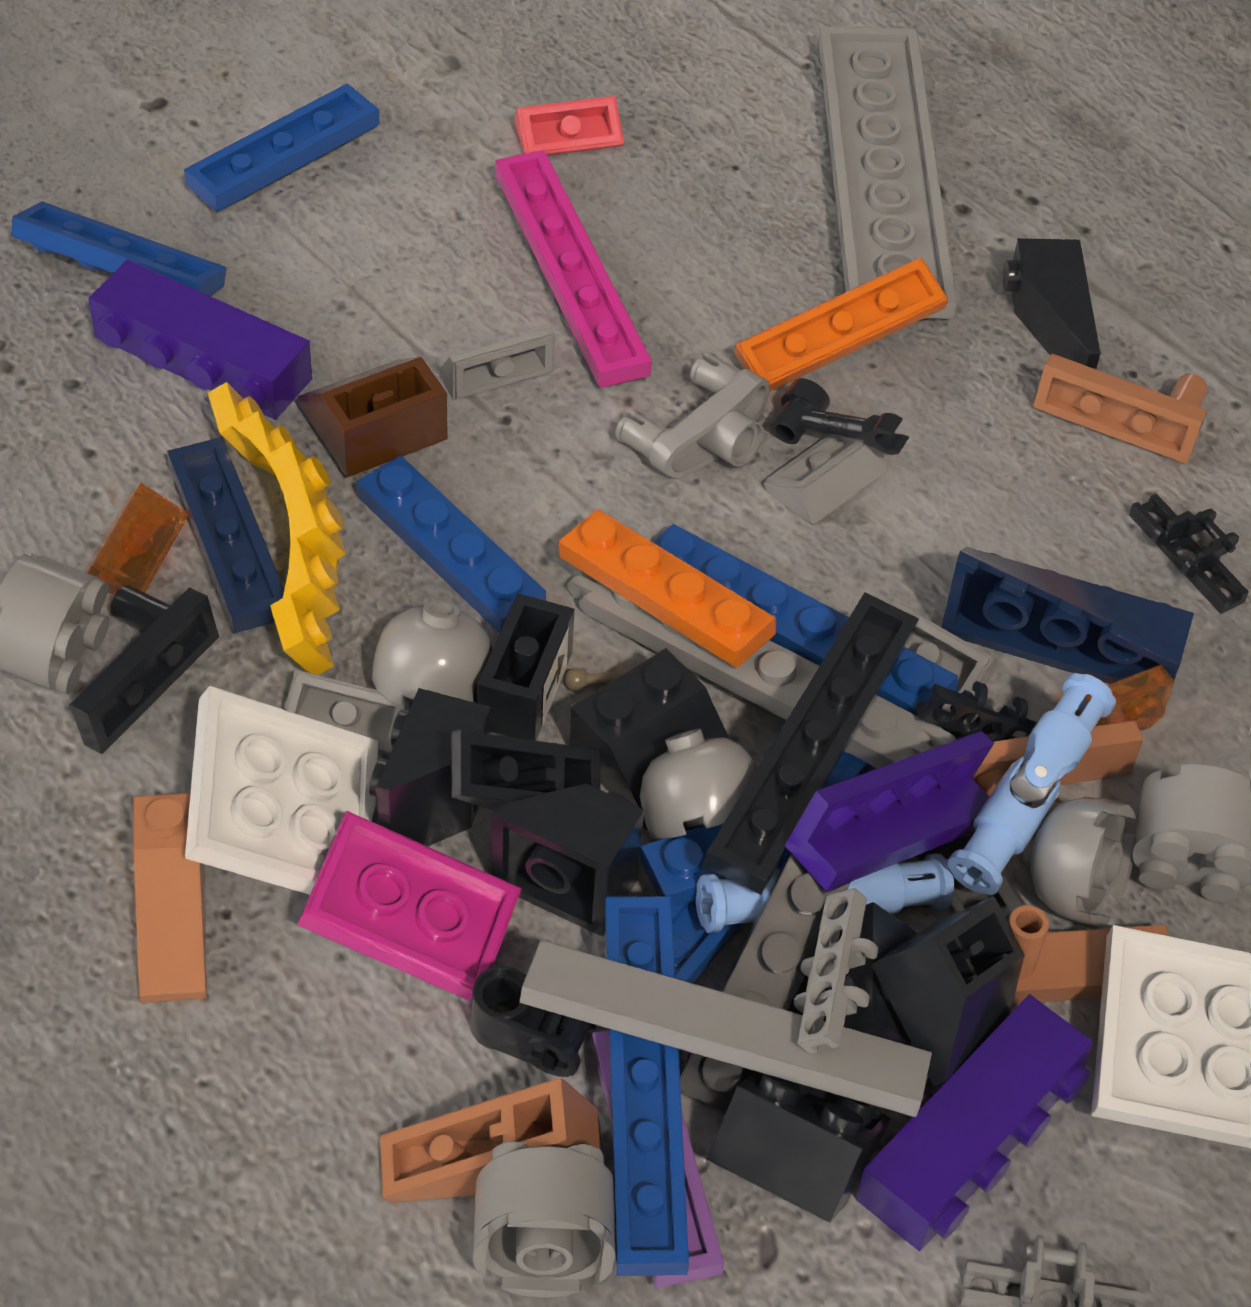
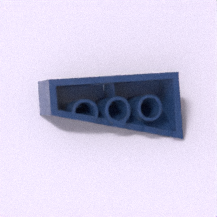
[941,547,1194,701]

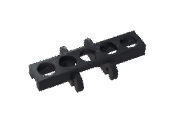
[1129,493,1249,614]
[916,681,1038,742]

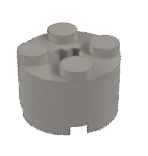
[0,553,109,694]
[1132,764,1251,903]
[473,1141,616,1298]

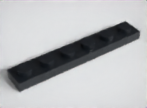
[703,592,919,895]

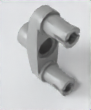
[615,352,769,478]

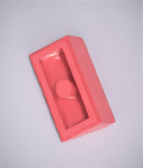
[514,96,624,156]

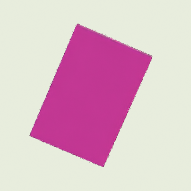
[297,811,522,1002]

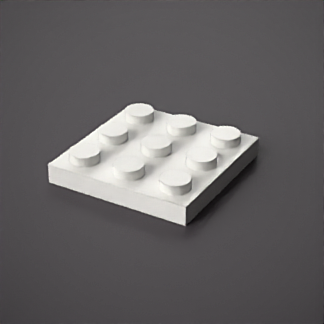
[185,686,378,895]
[1091,925,1251,1148]

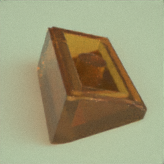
[83,483,188,595]

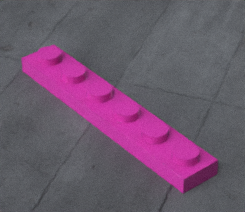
[495,150,652,388]

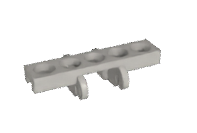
[794,888,878,1054]
[961,1235,1147,1307]

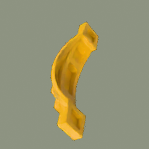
[208,382,346,675]

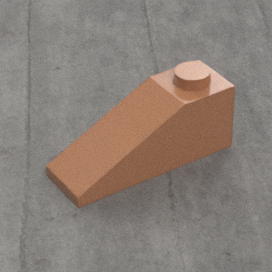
[133,793,207,1003]
[380,1077,602,1203]

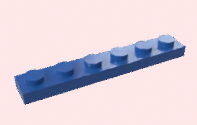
[653,524,958,717]
[605,896,689,1276]

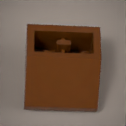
[298,357,448,477]

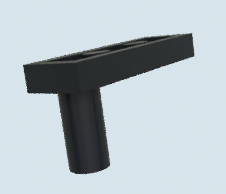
[69,585,220,754]

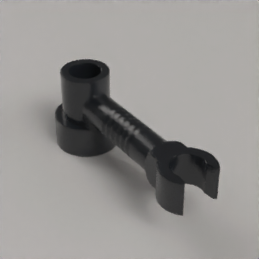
[770,378,909,455]

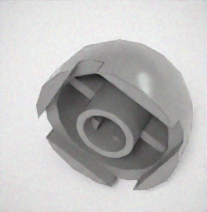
[372,600,493,706]
[640,729,758,840]
[1023,797,1136,928]

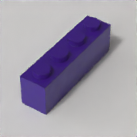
[88,259,312,420]
[856,994,1094,1252]

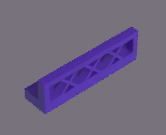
[784,731,994,892]

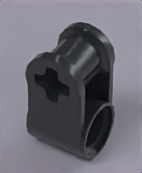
[470,966,597,1077]

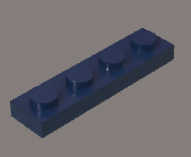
[167,437,284,633]

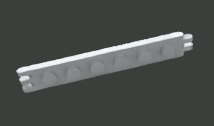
[567,571,956,768]

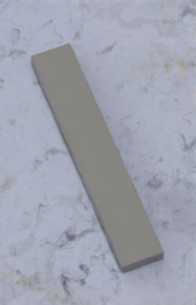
[519,940,932,1117]

